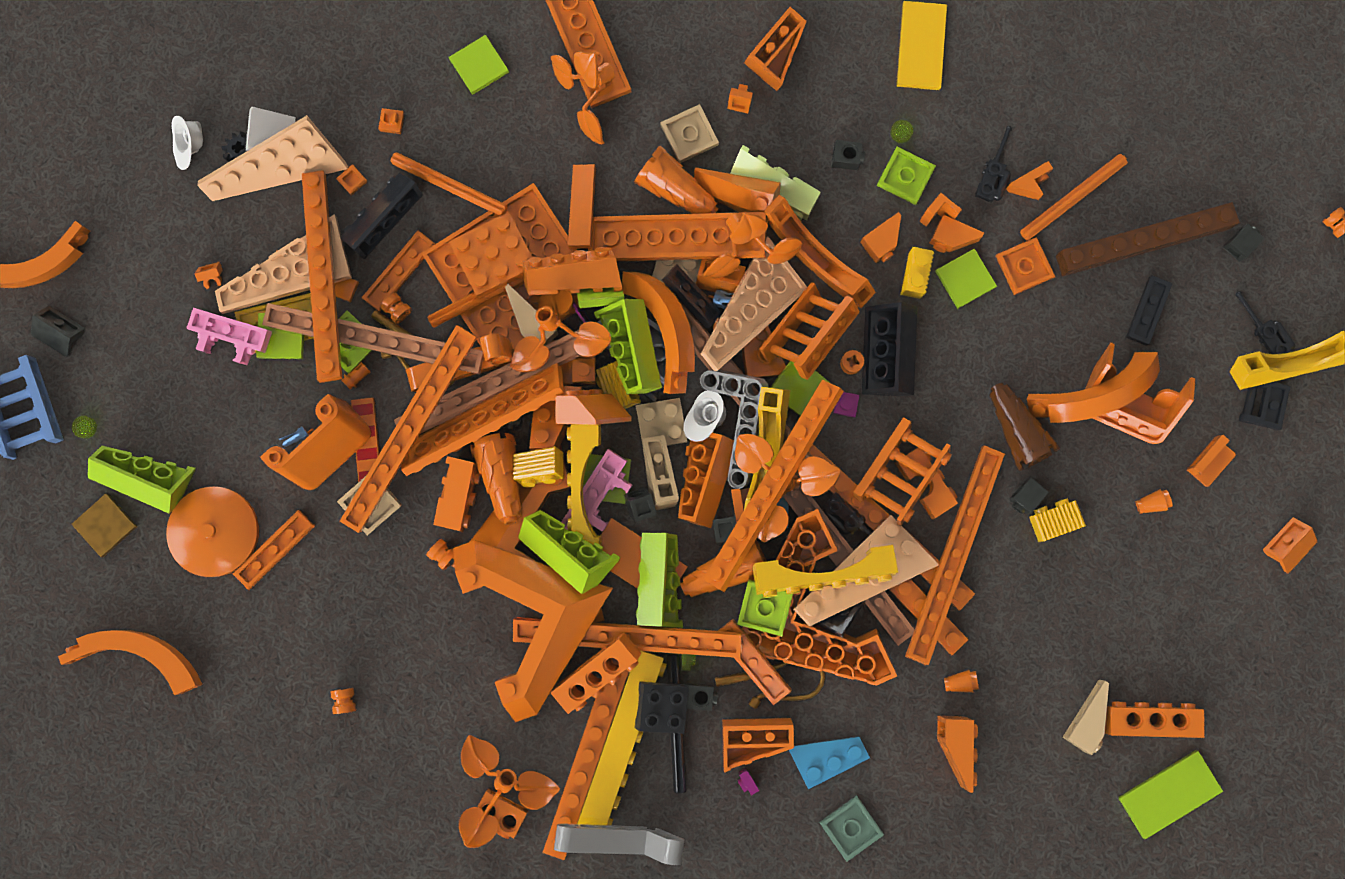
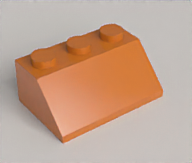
[555,389,632,425]

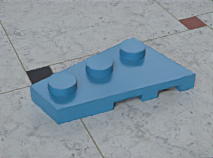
[789,736,870,789]

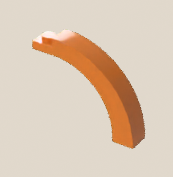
[764,195,876,308]
[0,221,90,288]
[622,271,695,394]
[1027,352,1160,423]
[58,630,203,695]

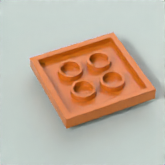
[449,212,532,299]

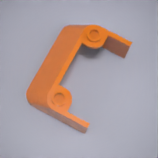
[1085,343,1195,444]

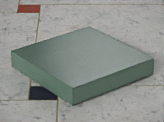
[819,795,884,862]

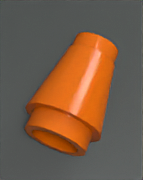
[1135,489,1173,514]
[944,670,979,693]

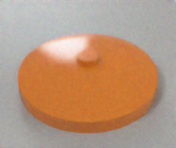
[166,487,259,577]

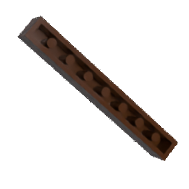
[1056,202,1240,277]

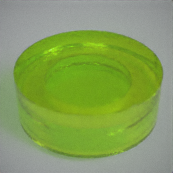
[890,120,913,143]
[72,416,97,439]

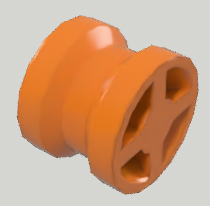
[840,350,864,375]

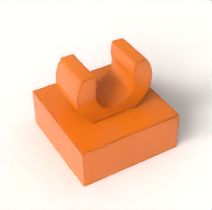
[727,84,753,114]
[378,108,405,134]
[194,262,222,289]

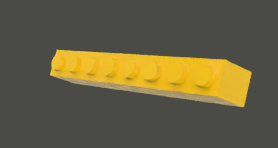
[577,651,667,825]

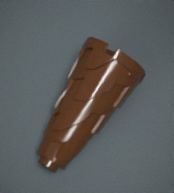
[989,382,1060,471]

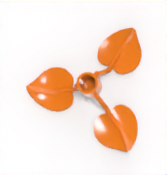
[551,51,615,144]
[702,212,803,278]
[510,290,612,372]
[735,434,841,542]
[459,735,560,848]

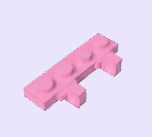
[187,308,272,365]
[562,449,633,531]

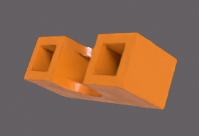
[895,448,958,519]

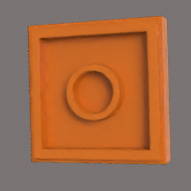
[995,237,1055,295]

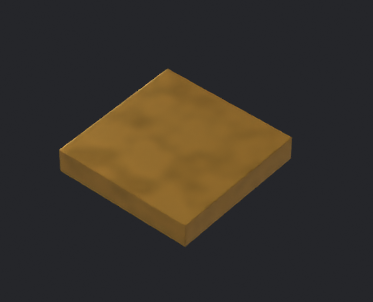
[72,493,138,557]

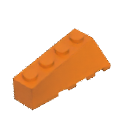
[522,247,622,295]
[678,433,734,528]

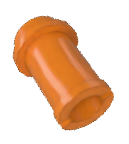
[341,362,371,390]

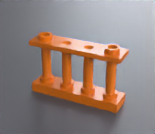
[759,282,860,380]
[853,417,952,526]

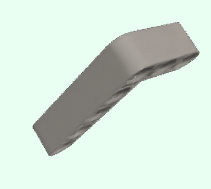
[700,370,769,489]
[554,824,684,865]

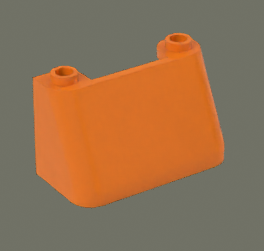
[260,394,371,490]

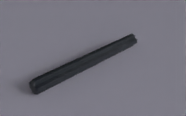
[667,654,686,794]

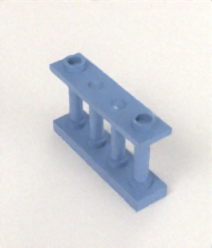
[0,355,64,460]

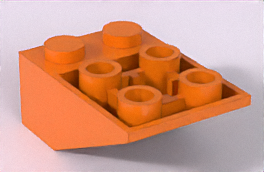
[937,716,978,793]

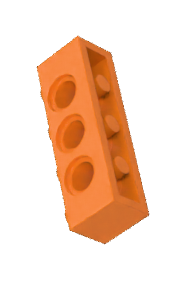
[550,632,641,714]
[1105,701,1205,738]

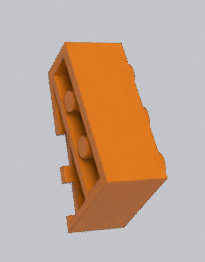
[433,456,482,532]

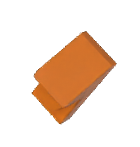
[1006,161,1053,200]

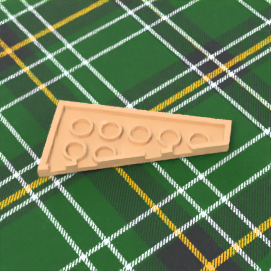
[198,115,348,201]
[215,214,352,314]
[701,236,807,371]
[793,515,939,626]

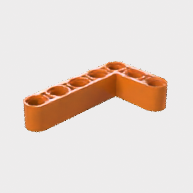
[406,333,513,392]

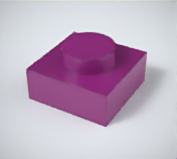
[833,392,859,418]
[737,768,759,796]

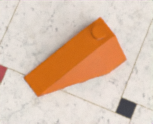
[694,168,781,223]

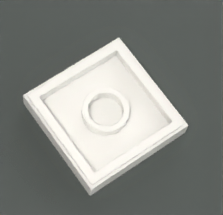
[246,107,296,151]

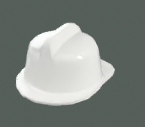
[172,116,203,170]
[684,391,726,442]

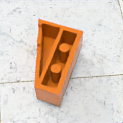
[744,7,807,91]
[529,386,582,451]
[722,718,794,772]

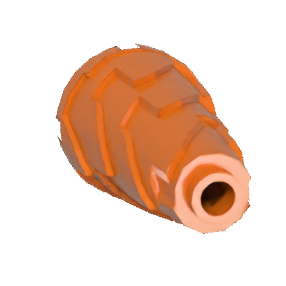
[634,146,718,214]
[470,433,522,525]
[680,539,767,597]

